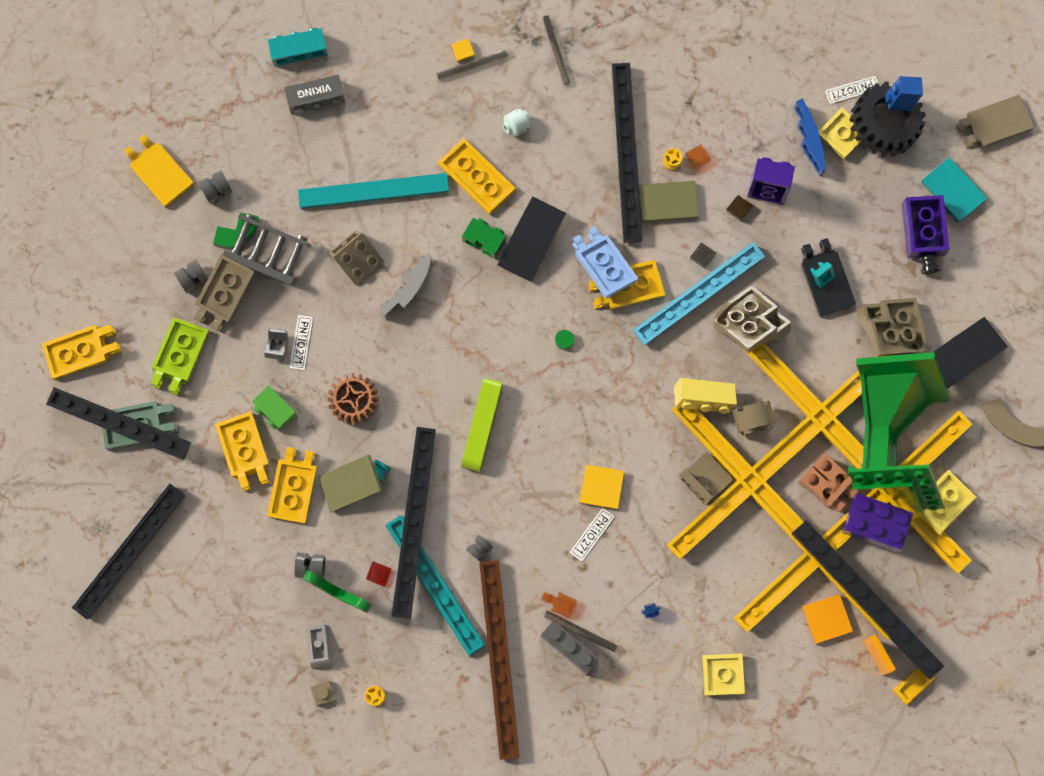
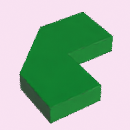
[213,212,259,249]

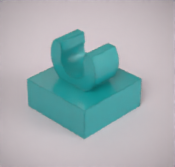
[811,262,836,288]

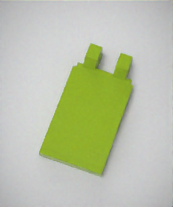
[151,317,210,396]

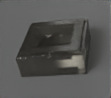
[690,242,716,269]

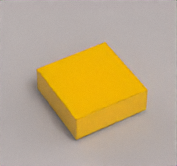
[451,39,475,63]

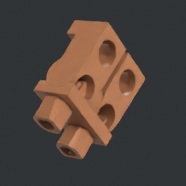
[798,453,859,512]

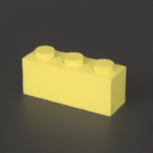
[674,378,737,414]

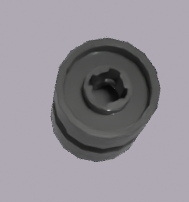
[198,171,233,204]
[173,259,208,294]
[294,552,326,578]

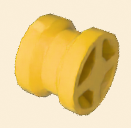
[663,148,683,171]
[365,686,386,707]

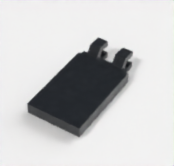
[801,238,856,317]

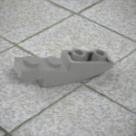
[379,253,432,320]

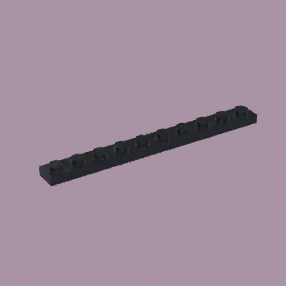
[611,63,642,243]
[391,427,436,620]
[791,520,944,680]

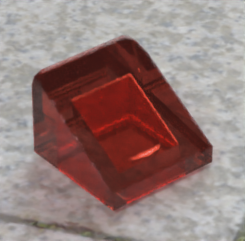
[366,561,392,587]

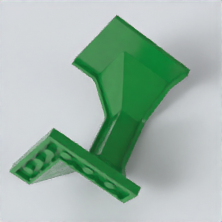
[848,352,950,516]

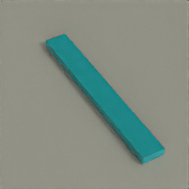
[298,173,449,209]
[385,515,486,657]

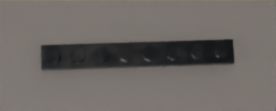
[46,387,192,460]
[72,483,186,620]

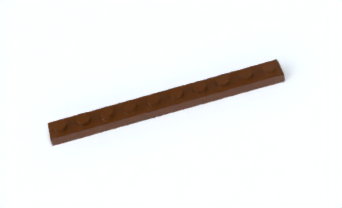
[479,560,520,760]

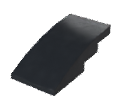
[497,196,566,282]
[933,317,1008,389]

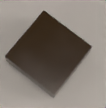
[726,195,753,221]

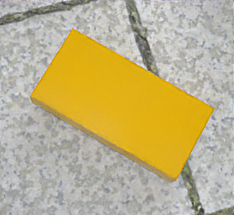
[892,668,936,705]

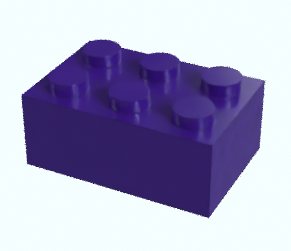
[747,157,795,205]
[902,195,950,258]
[842,493,914,553]

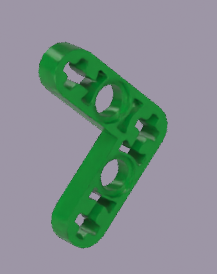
[303,570,372,614]

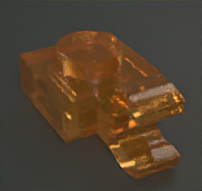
[541,592,577,619]

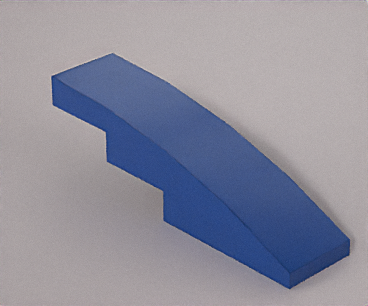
[794,98,826,176]

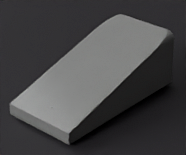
[306,624,331,669]

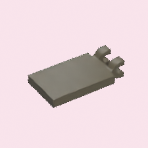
[956,95,1034,148]
[194,254,256,332]

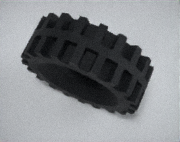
[849,82,926,157]

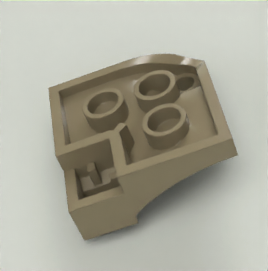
[713,285,791,353]
[856,298,926,357]

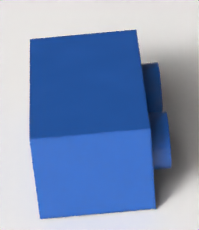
[885,76,923,111]

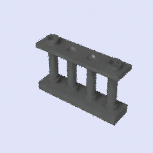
[222,214,311,286]

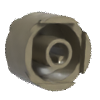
[732,401,776,436]

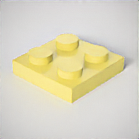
[819,108,861,159]
[702,654,745,696]

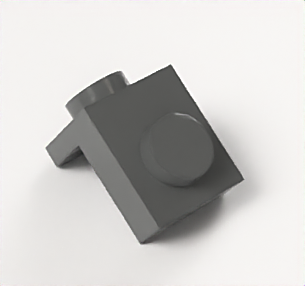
[264,328,288,360]

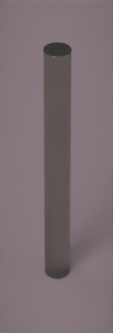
[542,15,571,85]
[436,50,508,80]
[544,610,618,652]

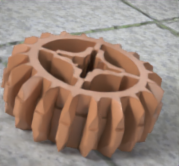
[327,373,379,425]

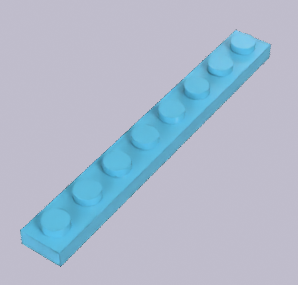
[633,242,765,346]

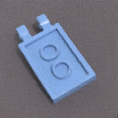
[572,226,638,299]

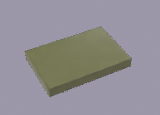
[639,181,698,222]
[318,455,383,513]

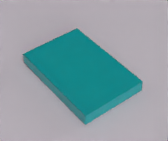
[921,157,987,223]

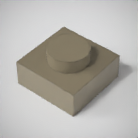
[311,681,336,706]

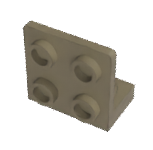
[328,230,384,285]
[679,452,733,506]

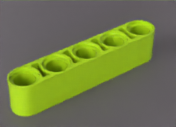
[461,378,503,472]

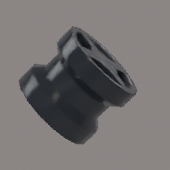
[919,254,940,274]

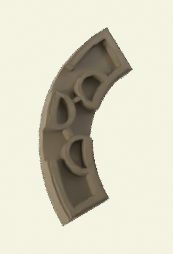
[981,398,1044,448]

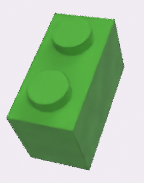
[252,386,298,431]

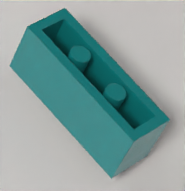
[268,28,328,67]

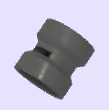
[466,535,493,562]

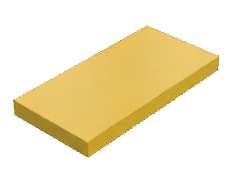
[438,138,516,216]

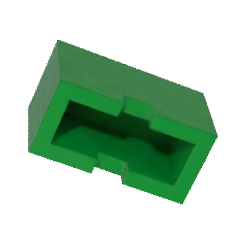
[462,218,506,259]

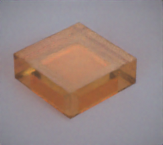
[685,144,711,170]

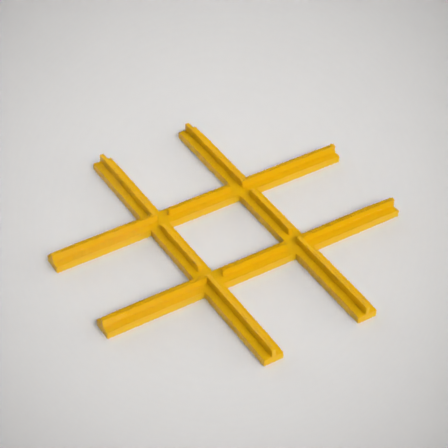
[666,344,972,640]

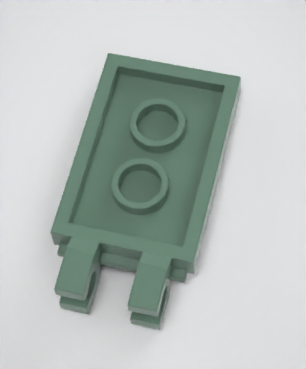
[103,401,179,450]

